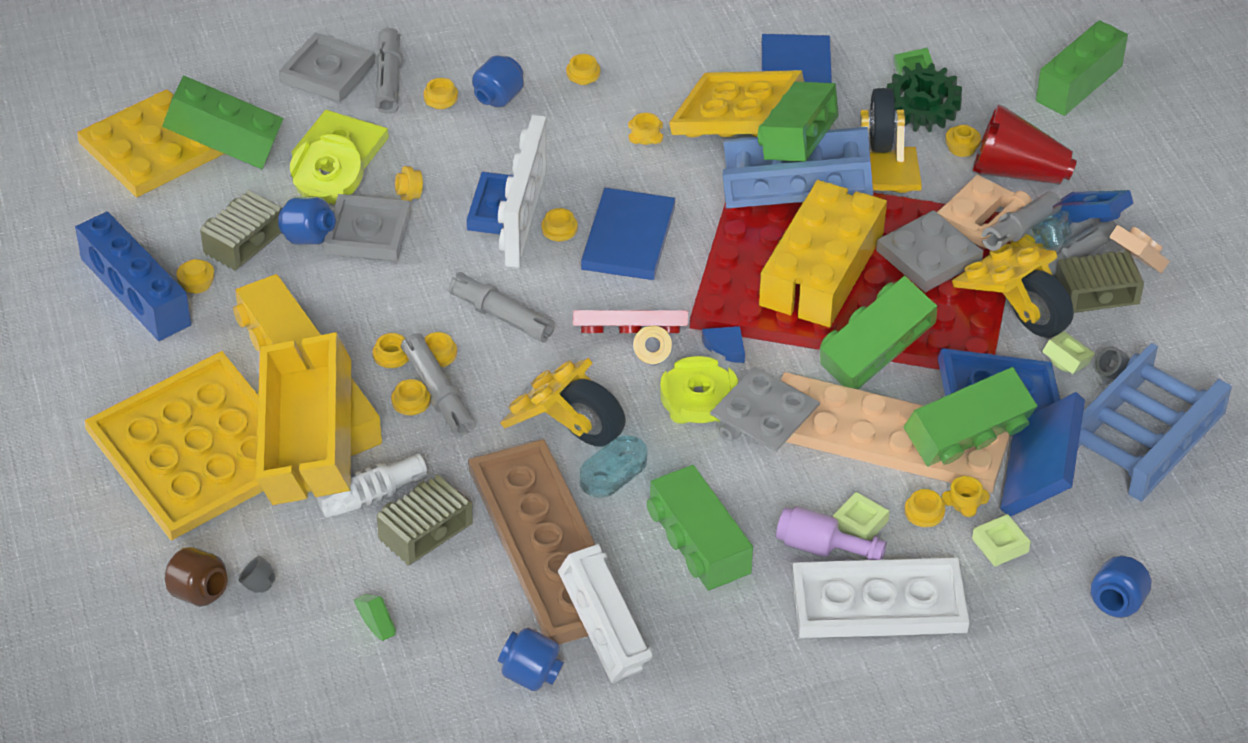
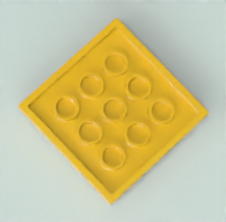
[85,351,263,541]

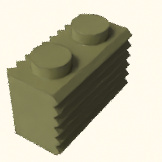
[200,189,282,271]
[1055,250,1144,313]
[377,474,473,566]

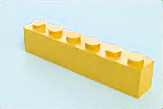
[233,274,382,456]

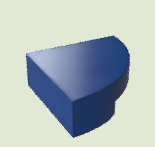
[702,326,745,363]

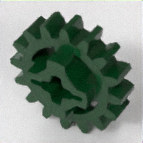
[887,62,962,132]

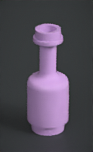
[776,506,887,560]

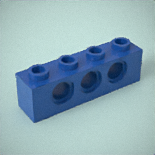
[75,211,191,342]

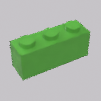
[1036,20,1128,116]
[162,75,284,169]
[758,82,839,162]
[820,276,937,390]
[903,367,1038,467]
[647,465,753,591]

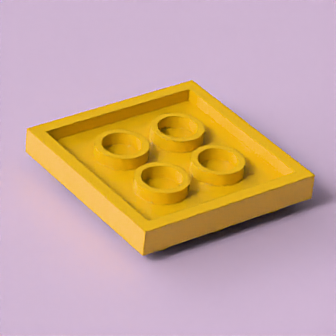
[669,70,804,138]
[77,89,224,198]

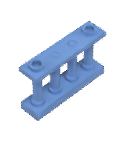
[723,127,873,208]
[1078,343,1232,502]

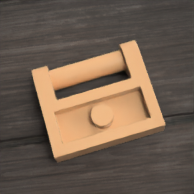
[937,175,1032,248]

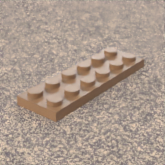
[468,439,595,644]

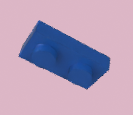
[466,172,514,235]
[1053,190,1134,223]

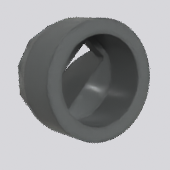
[1096,346,1130,379]
[238,556,276,593]

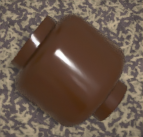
[164,547,228,607]

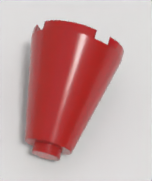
[972,104,1077,185]

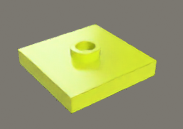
[291,109,389,173]

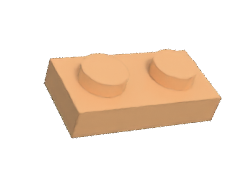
[1109,225,1170,274]

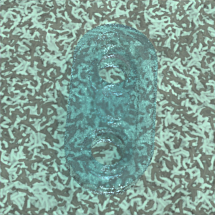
[1032,210,1072,248]
[580,436,647,498]

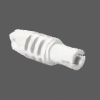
[317,453,428,518]

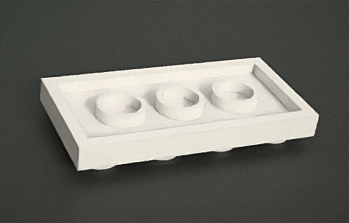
[498,115,547,268]
[792,558,969,638]

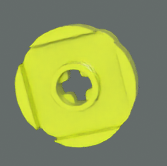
[290,134,364,205]
[660,356,738,424]

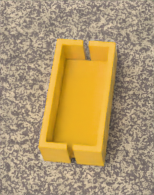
[759,180,887,328]
[256,332,351,505]

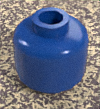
[472,55,524,108]
[278,197,336,245]
[1090,556,1152,618]
[497,628,564,691]

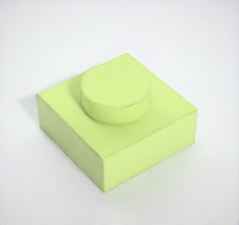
[1042,331,1095,374]
[833,492,890,541]
[972,514,1031,567]

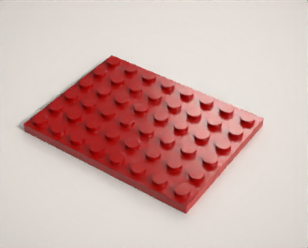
[690,192,1011,370]

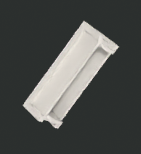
[558,544,653,683]

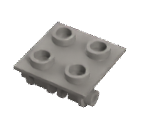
[710,366,820,452]

